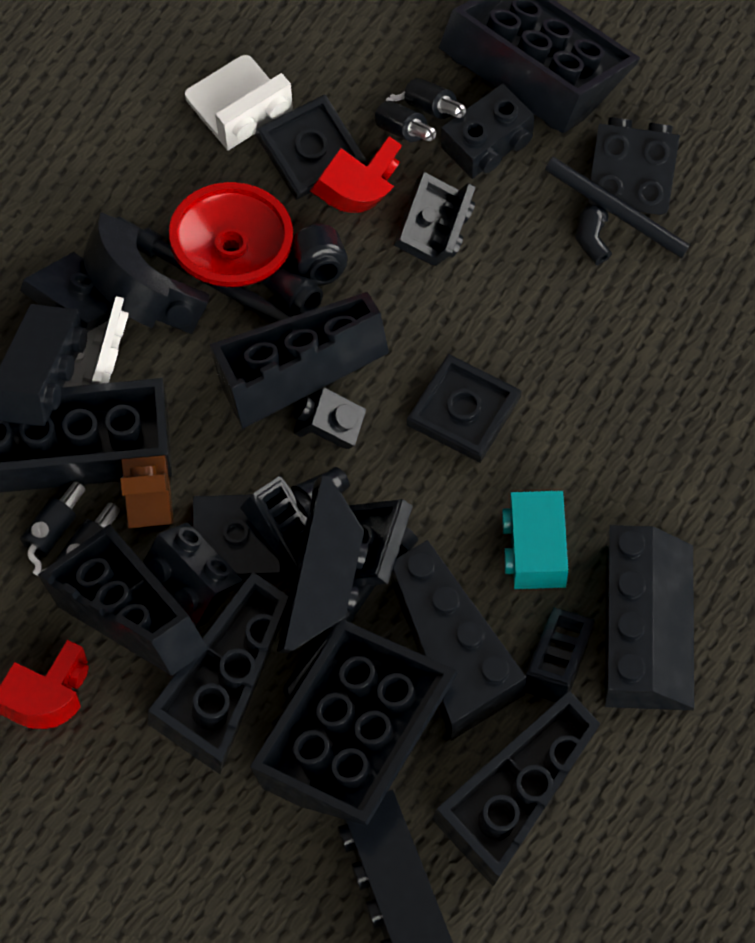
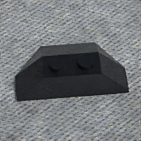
[277,475,368,654]

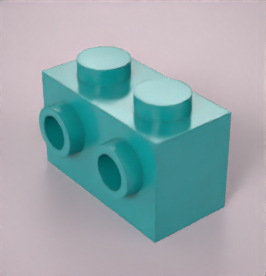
[502,491,568,589]

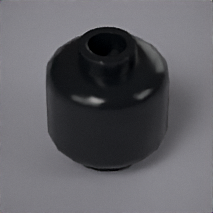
[290,224,348,285]

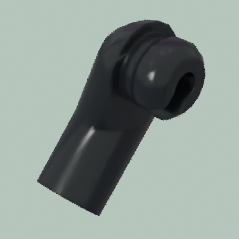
[575,205,612,265]

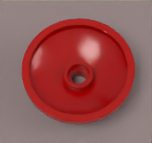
[169,182,293,287]

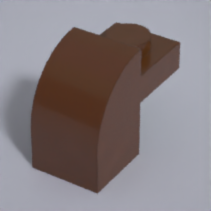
[120,455,174,528]

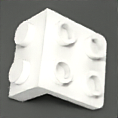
[185,55,293,151]
[63,296,129,387]

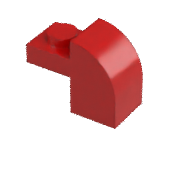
[310,136,402,213]
[0,640,89,729]

